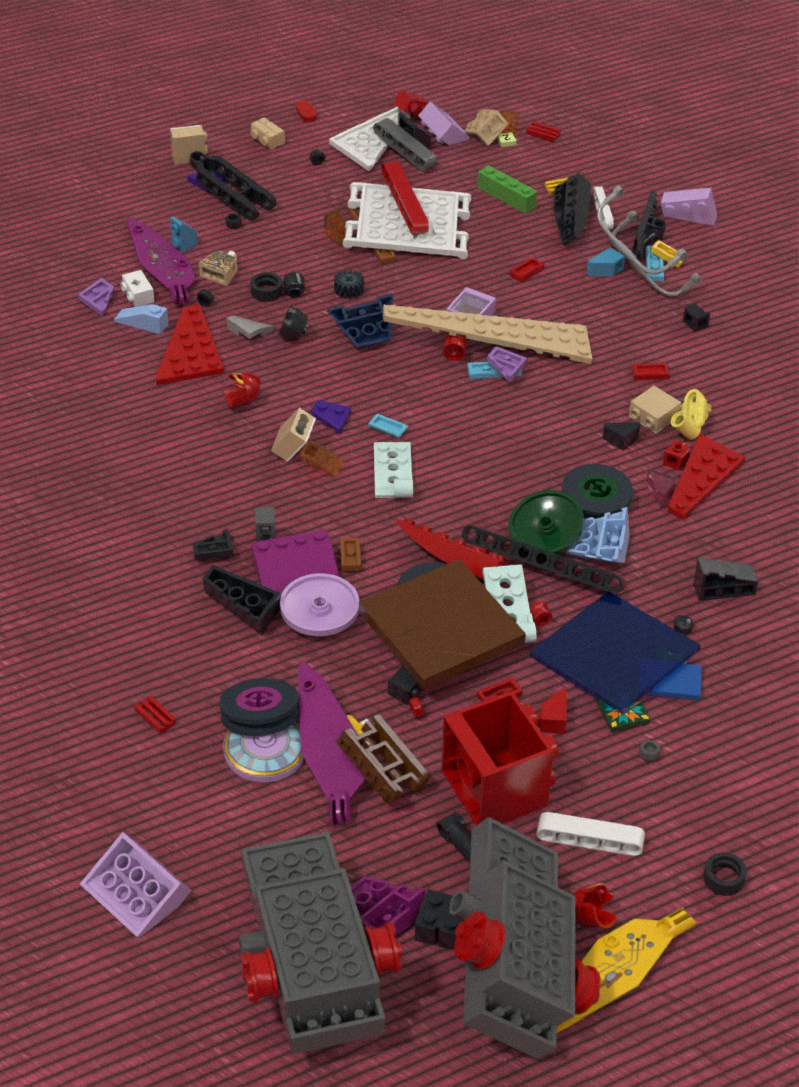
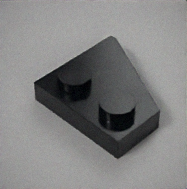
[192,529,234,561]

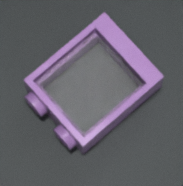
[446,287,496,316]

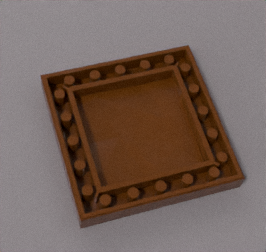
[359,559,526,690]

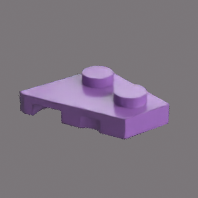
[487,347,527,382]

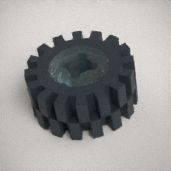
[334,270,364,299]

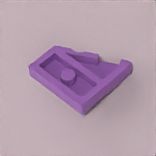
[78,278,114,316]

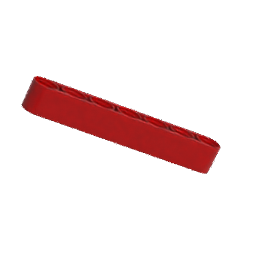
[381,161,429,234]

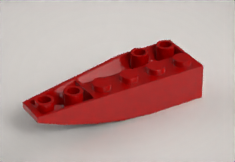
[396,518,511,579]

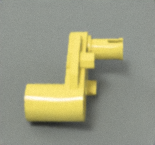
[671,389,712,440]

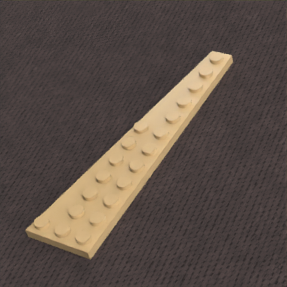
[383,305,592,364]

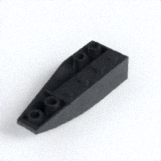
[553,172,591,246]

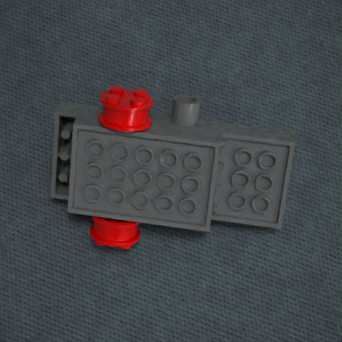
[449,817,601,1059]
[239,832,402,1054]

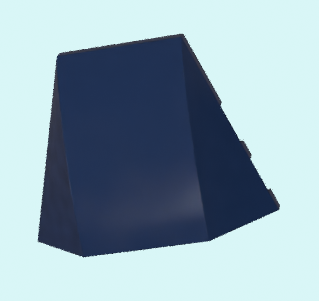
[327,293,393,349]

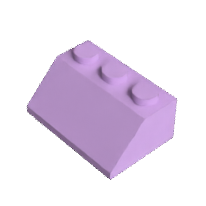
[418,101,470,145]

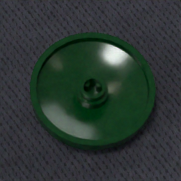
[508,490,585,558]

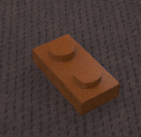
[340,538,361,571]

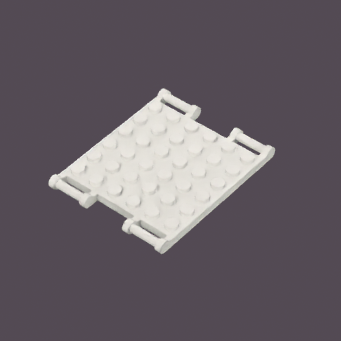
[343,182,471,259]

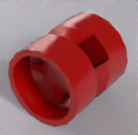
[443,332,468,361]

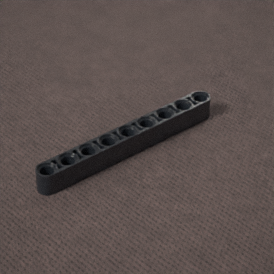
[462,525,626,593]

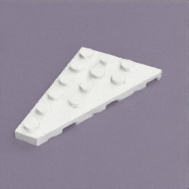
[329,107,410,171]

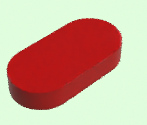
[296,101,317,122]

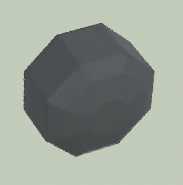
[639,740,660,761]

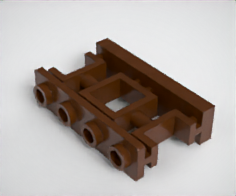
[336,714,431,805]

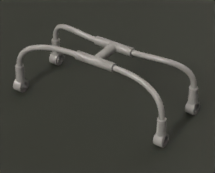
[597,186,702,297]

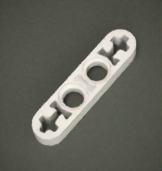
[593,186,613,230]

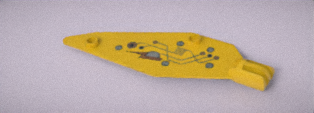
[556,907,696,1034]

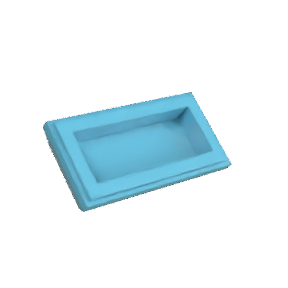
[368,414,408,439]

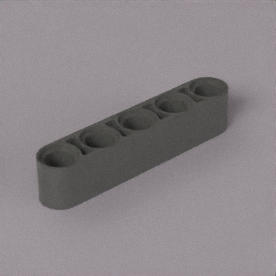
[373,118,437,171]

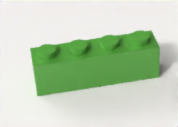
[477,165,537,214]

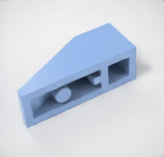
[114,304,168,335]

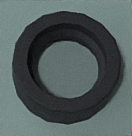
[250,272,282,302]
[703,852,747,896]

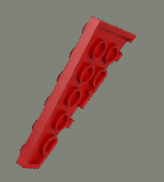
[667,434,745,520]

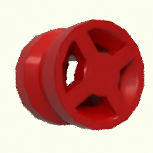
[529,601,553,626]

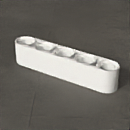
[537,812,645,856]

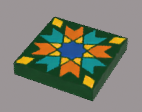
[596,689,650,733]

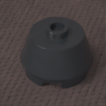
[278,306,308,340]

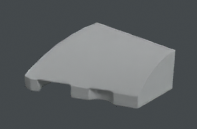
[227,316,275,339]

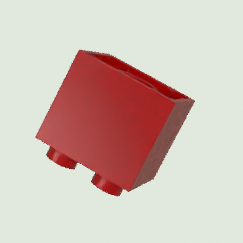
[441,691,559,826]

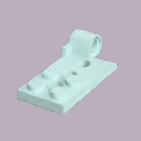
[374,442,413,498]
[482,564,536,643]

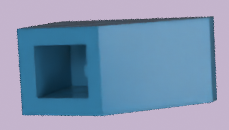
[170,216,198,252]
[587,247,625,277]

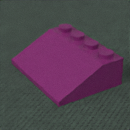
[251,529,339,595]

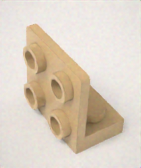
[464,109,508,146]

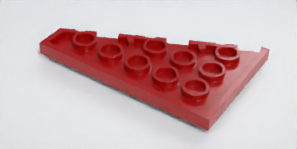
[156,304,224,385]

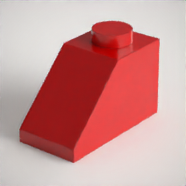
[537,689,567,734]

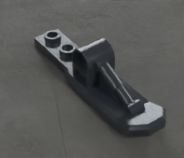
[632,191,666,260]

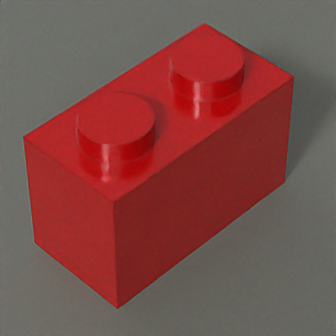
[393,90,429,116]

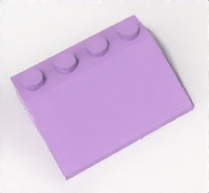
[80,832,192,938]

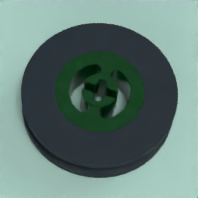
[561,464,633,519]

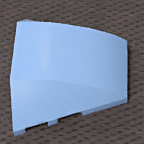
[564,507,629,563]

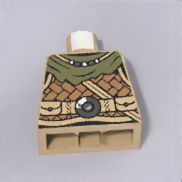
[199,251,237,286]

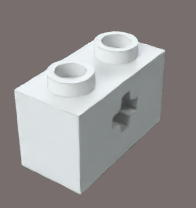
[121,270,154,307]

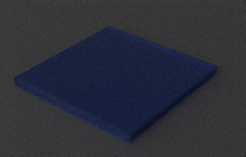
[530,591,700,714]

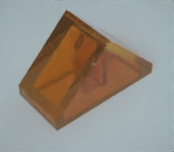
[324,209,346,245]

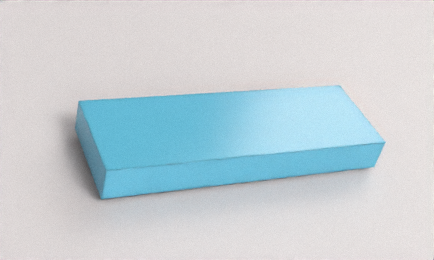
[645,246,664,282]
[467,362,522,379]

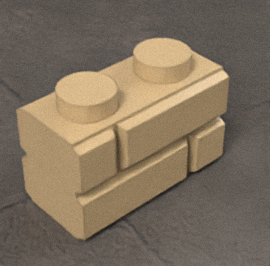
[251,117,285,150]

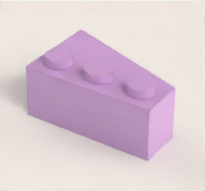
[661,188,718,225]

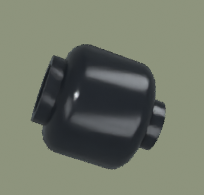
[283,271,305,297]

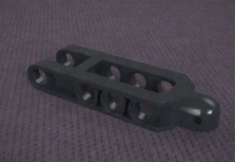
[189,151,277,221]

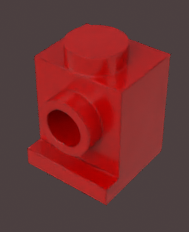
[663,441,690,471]

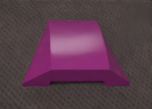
[351,876,426,936]

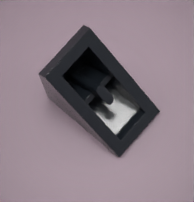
[602,422,640,450]

